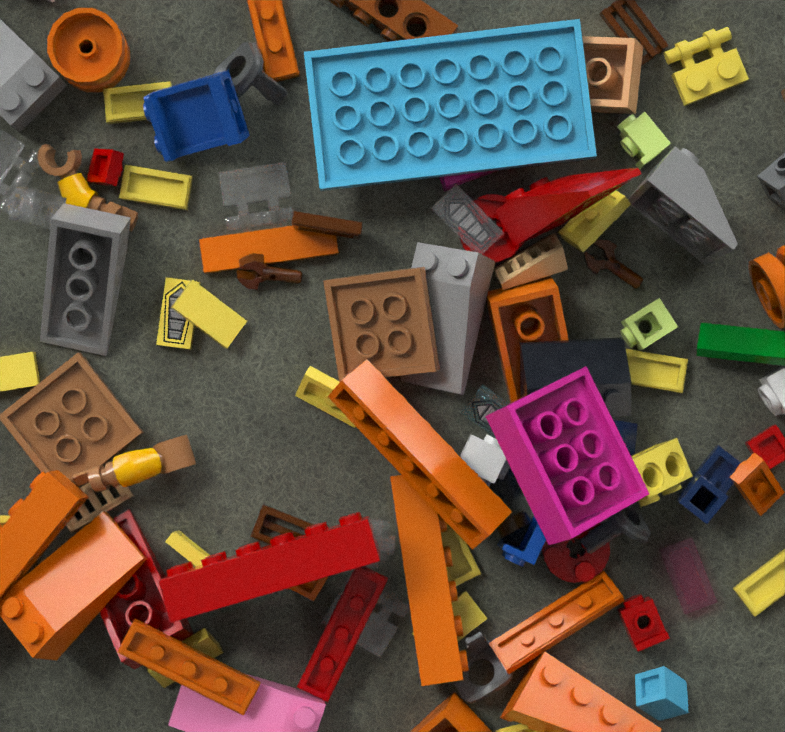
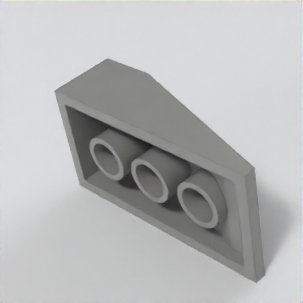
[0,19,67,133]
[40,203,131,356]
[401,242,495,395]

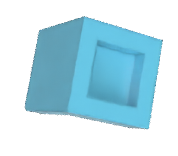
[635,666,689,721]

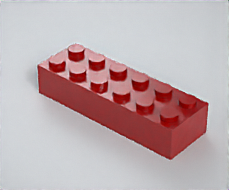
[159,512,381,623]

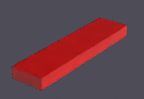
[297,566,388,702]

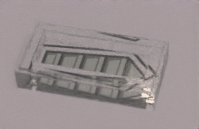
[431,184,504,255]

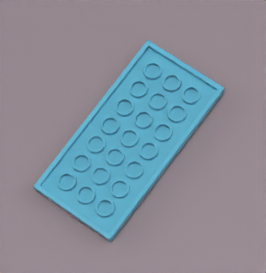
[304,19,597,191]

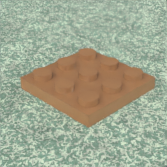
[323,267,440,382]
[0,352,144,486]

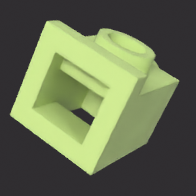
[617,112,671,169]
[620,298,678,350]

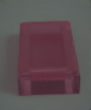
[659,537,717,614]

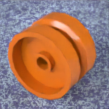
[47,8,130,92]
[749,245,785,329]

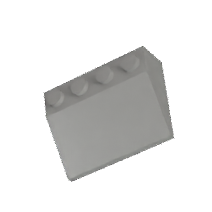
[628,146,738,265]

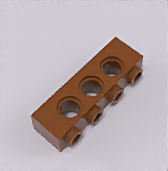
[328,0,458,42]

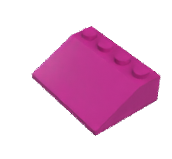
[485,366,650,545]

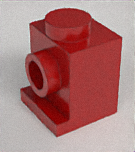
[617,594,670,652]

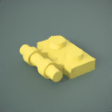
[664,27,749,106]

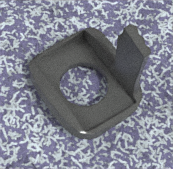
[214,42,288,105]
[580,502,651,554]
[453,632,514,703]

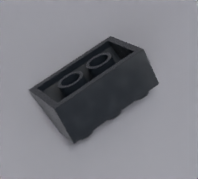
[520,337,631,417]

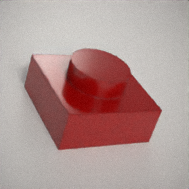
[87,148,124,186]
[745,424,785,469]

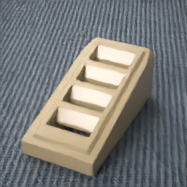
[494,234,568,290]
[66,483,134,533]

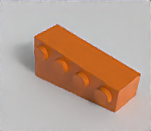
[500,652,662,732]

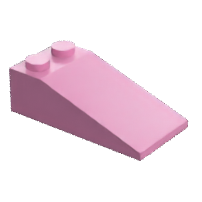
[168,673,326,732]

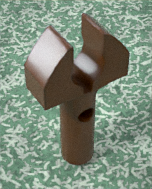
[584,240,643,289]
[237,253,303,290]

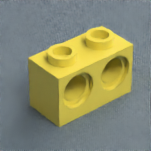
[631,438,693,507]

